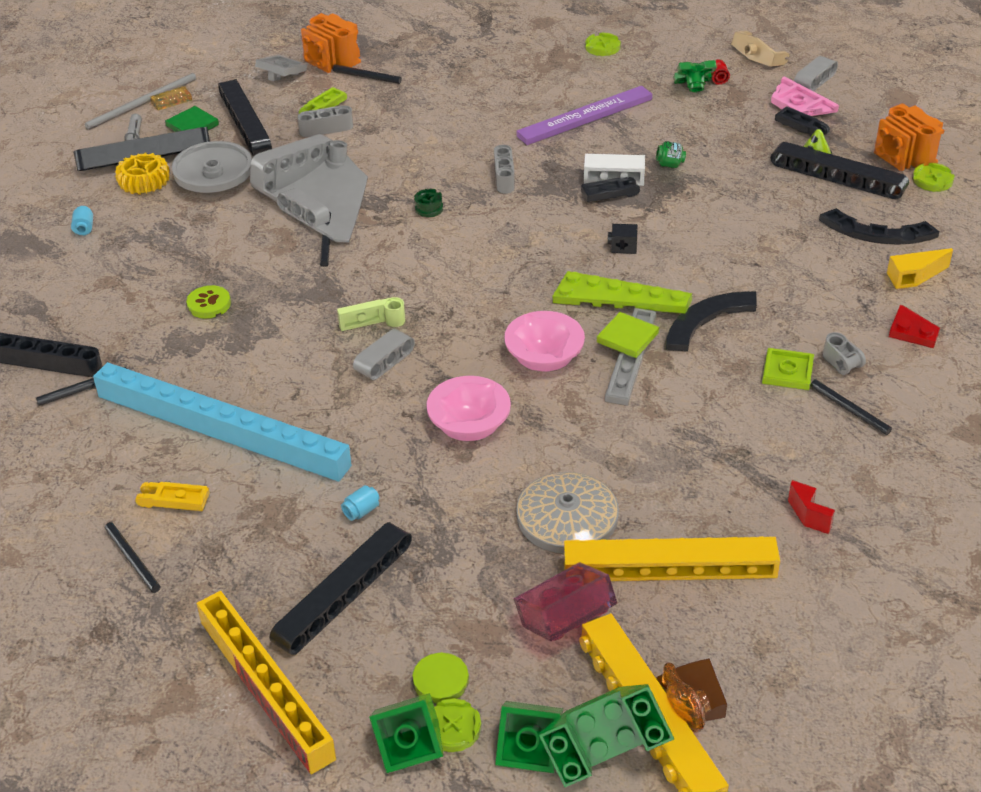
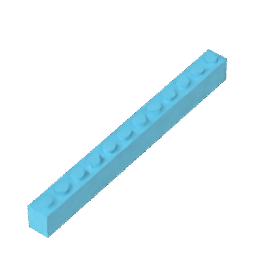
[93,362,352,482]

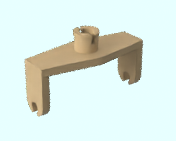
[731,31,789,66]

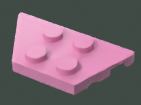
[771,76,839,116]

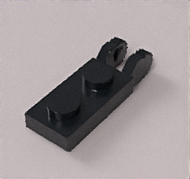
[775,106,830,137]
[581,177,640,202]

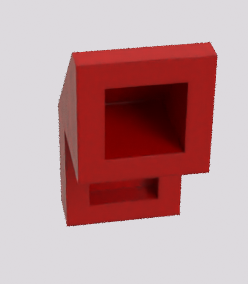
[788,480,835,534]

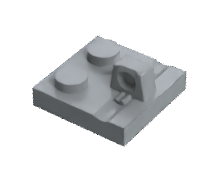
[255,55,307,81]

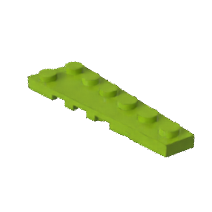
[552,271,692,313]

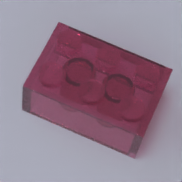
[513,562,618,642]

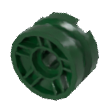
[414,189,443,217]

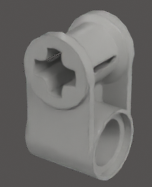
[822,332,866,375]

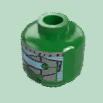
[656,141,686,168]

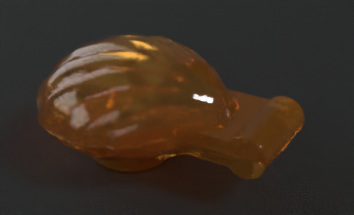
[662,663,711,733]

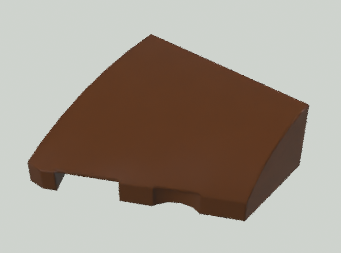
[656,658,727,723]

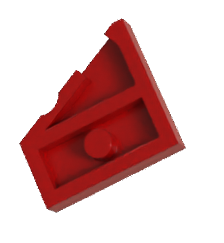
[889,305,940,348]

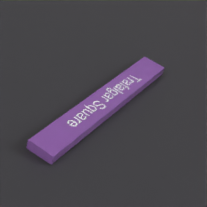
[516,86,652,145]

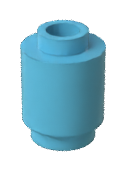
[71,206,93,235]
[341,485,380,521]

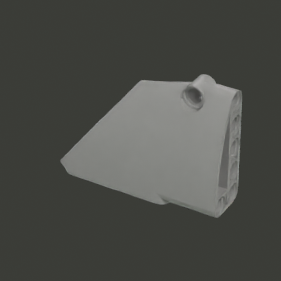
[250,134,368,242]

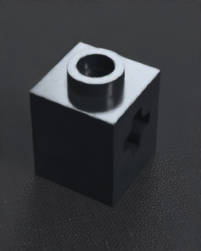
[607,223,638,254]

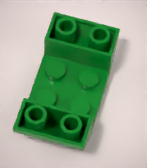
[539,684,674,788]

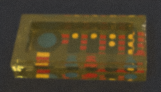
[150,86,192,110]

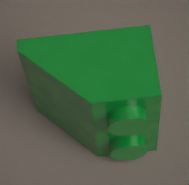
[369,693,444,773]
[495,701,563,773]

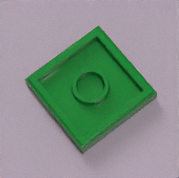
[165,106,219,132]

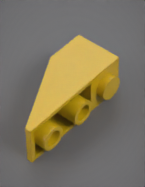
[887,248,953,289]

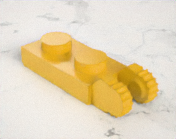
[135,482,210,511]

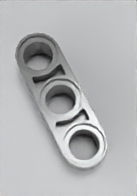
[794,56,838,92]
[297,105,353,137]
[494,144,515,194]
[353,329,415,380]

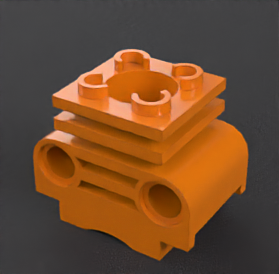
[301,13,361,73]
[874,103,945,171]

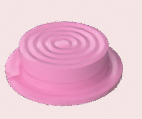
[504,311,585,372]
[427,376,511,441]

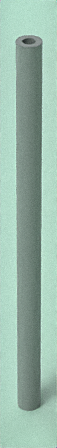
[85,73,196,130]

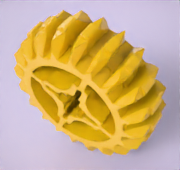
[115,152,170,195]

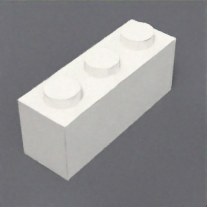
[584,154,645,186]

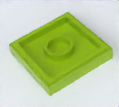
[597,312,659,358]
[762,348,814,390]

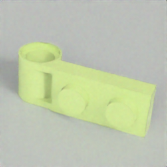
[337,297,405,331]

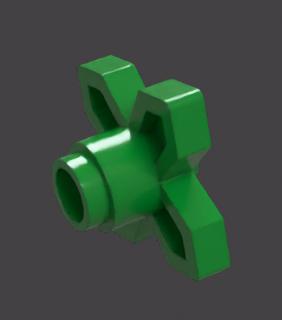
[673,60,717,92]

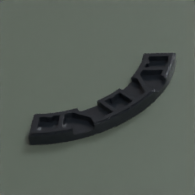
[819,208,940,245]
[666,291,757,351]

